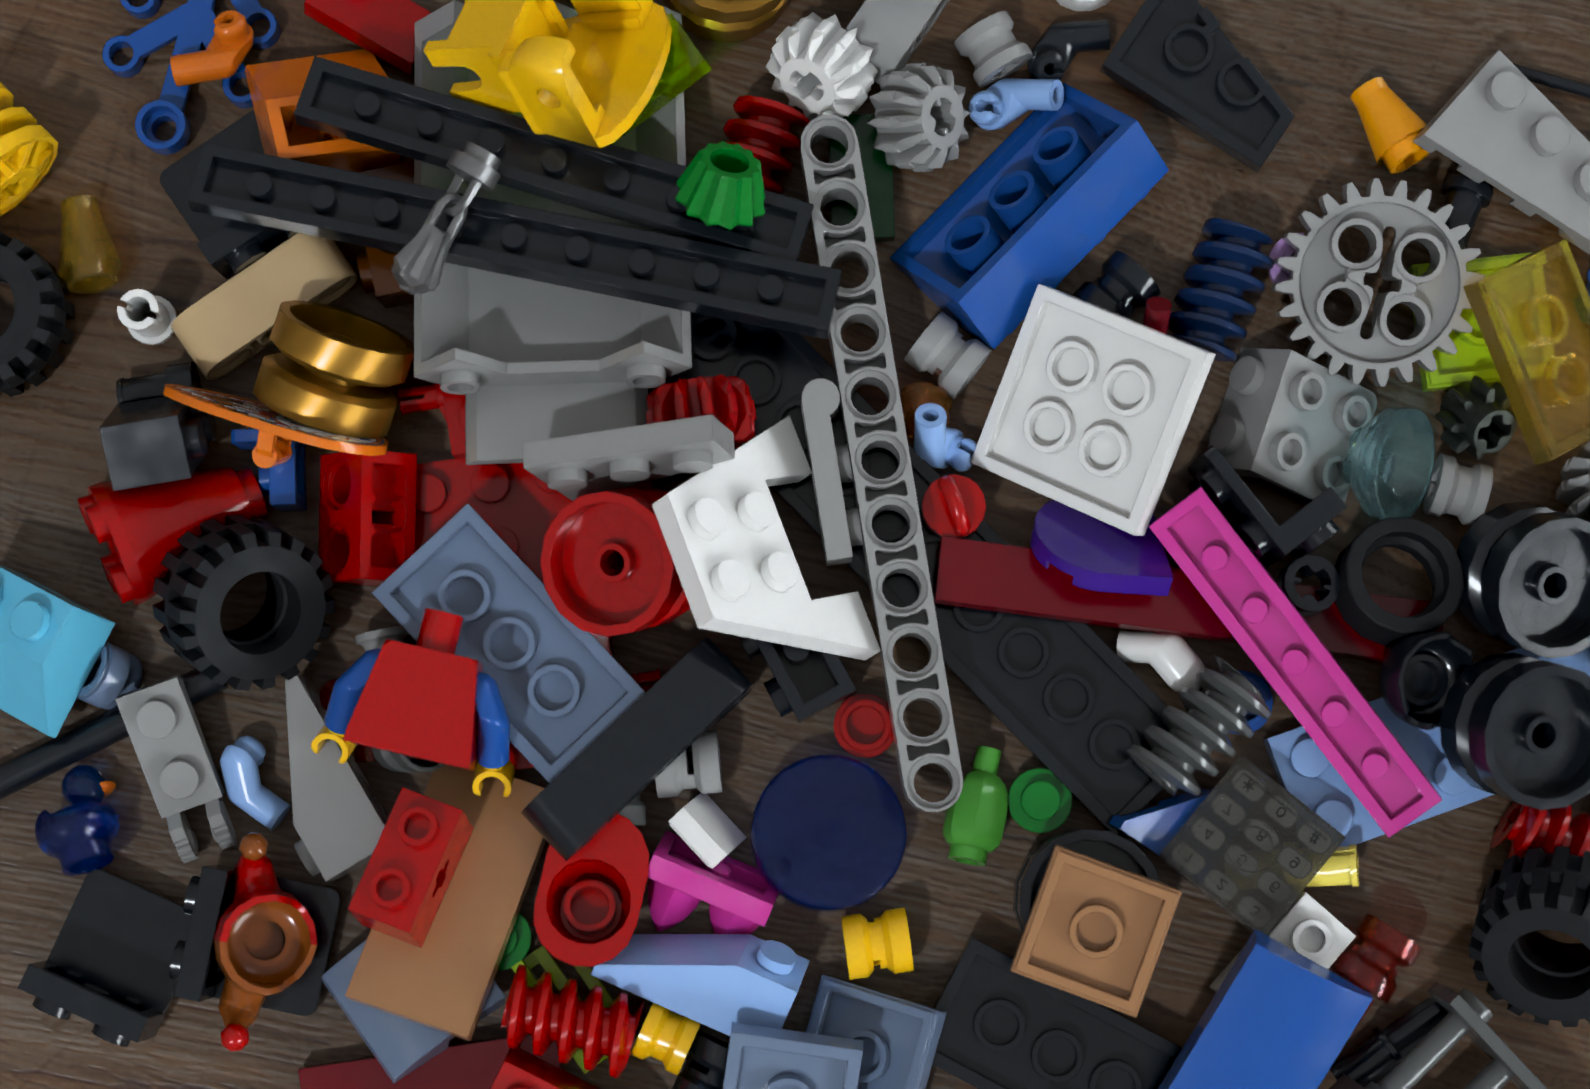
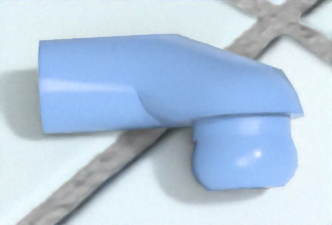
[968,78,1064,130]
[914,403,977,472]
[220,735,291,831]

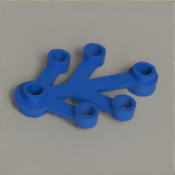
[102,0,281,155]

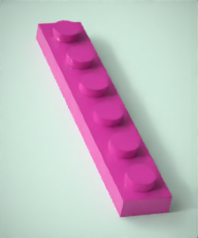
[1149,485,1442,838]

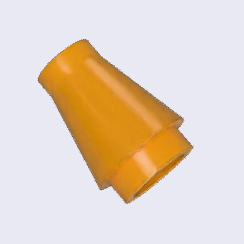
[1350,77,1430,174]

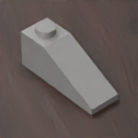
[285,674,389,882]

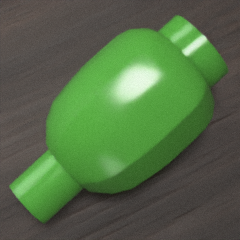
[943,746,1008,866]

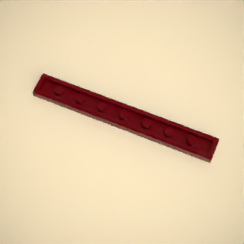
[933,536,1443,663]

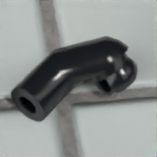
[1027,19,1110,80]

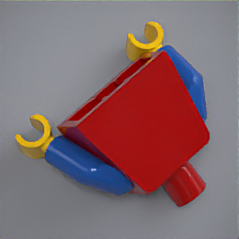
[311,608,515,797]

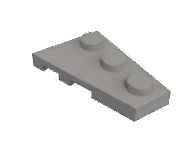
[523,414,735,501]

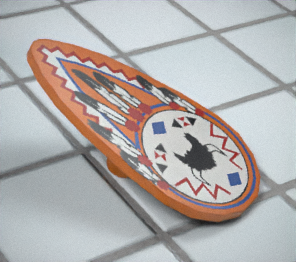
[163,384,389,469]

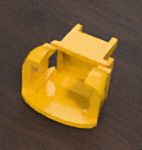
[423,0,672,149]

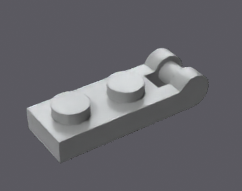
[801,378,863,567]

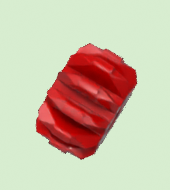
[645,374,757,448]

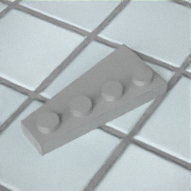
[1412,50,1590,255]

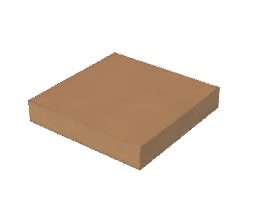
[1010,844,1182,1017]

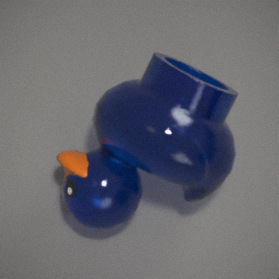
[35,765,120,876]

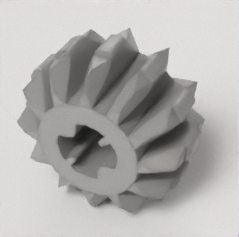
[867,63,971,172]

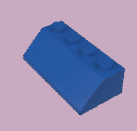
[890,82,1169,349]

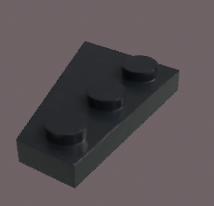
[1100,0,1295,173]

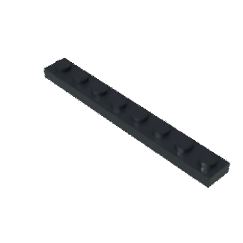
[294,56,814,261]

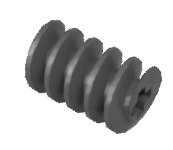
[1126,655,1272,796]

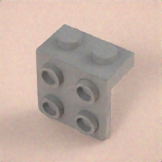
[1207,348,1377,503]

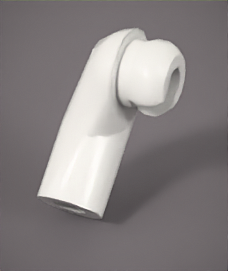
[1116,630,1205,692]

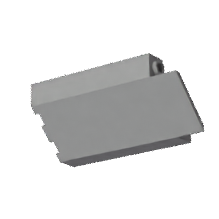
[414,0,692,465]

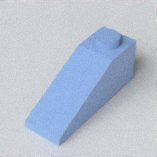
[591,934,810,1036]

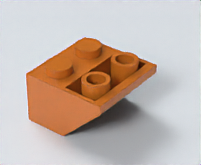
[245,49,401,173]

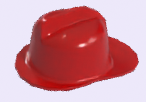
[533,814,649,967]

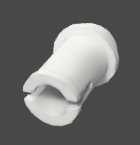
[117,289,177,345]

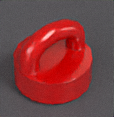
[921,474,986,539]

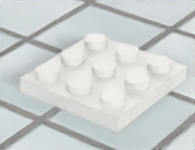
[970,284,1216,536]

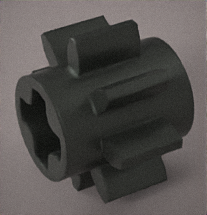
[1435,375,1520,460]

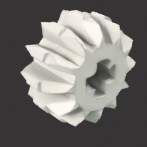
[765,12,878,121]

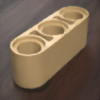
[171,233,358,380]

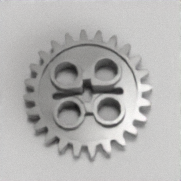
[1271,178,1485,387]

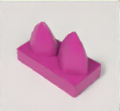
[648,830,784,934]

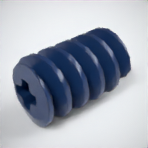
[1168,218,1275,362]

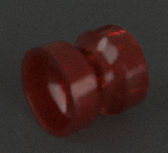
[1332,913,1422,1004]

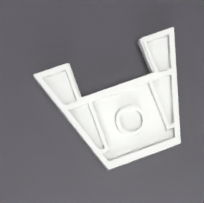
[652,415,881,661]

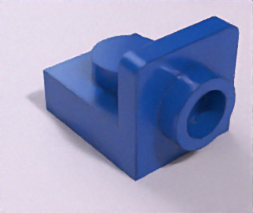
[231,427,307,512]

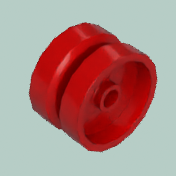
[540,486,690,637]

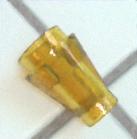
[58,195,123,294]

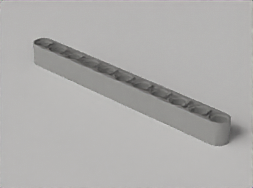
[800,115,963,812]

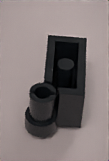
[99,362,217,491]

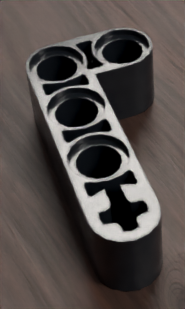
[521,637,754,861]

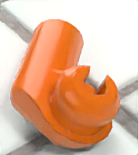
[170,10,254,87]

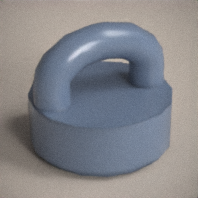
[77,642,143,710]

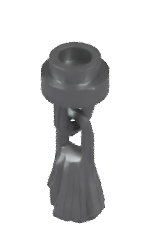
[391,141,502,295]

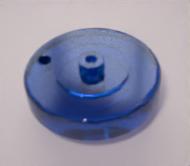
[750,755,907,912]

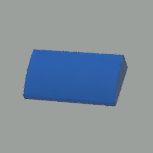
[1158,929,1373,1089]

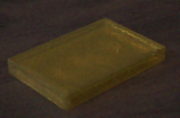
[1463,239,1590,464]

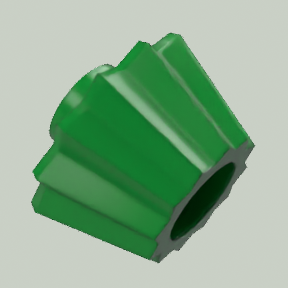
[675,141,765,230]

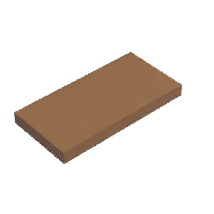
[345,764,546,1041]

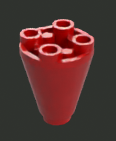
[77,467,267,605]

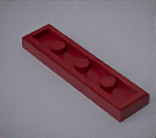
[298,1034,562,1089]

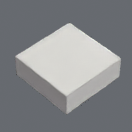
[668,793,747,869]

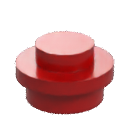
[833,694,894,758]

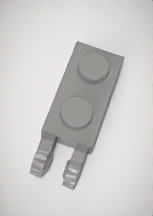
[115,674,237,863]

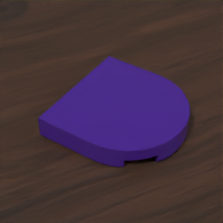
[1030,500,1173,596]

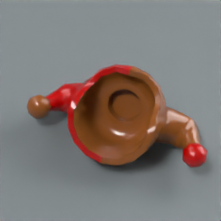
[214,832,318,1052]

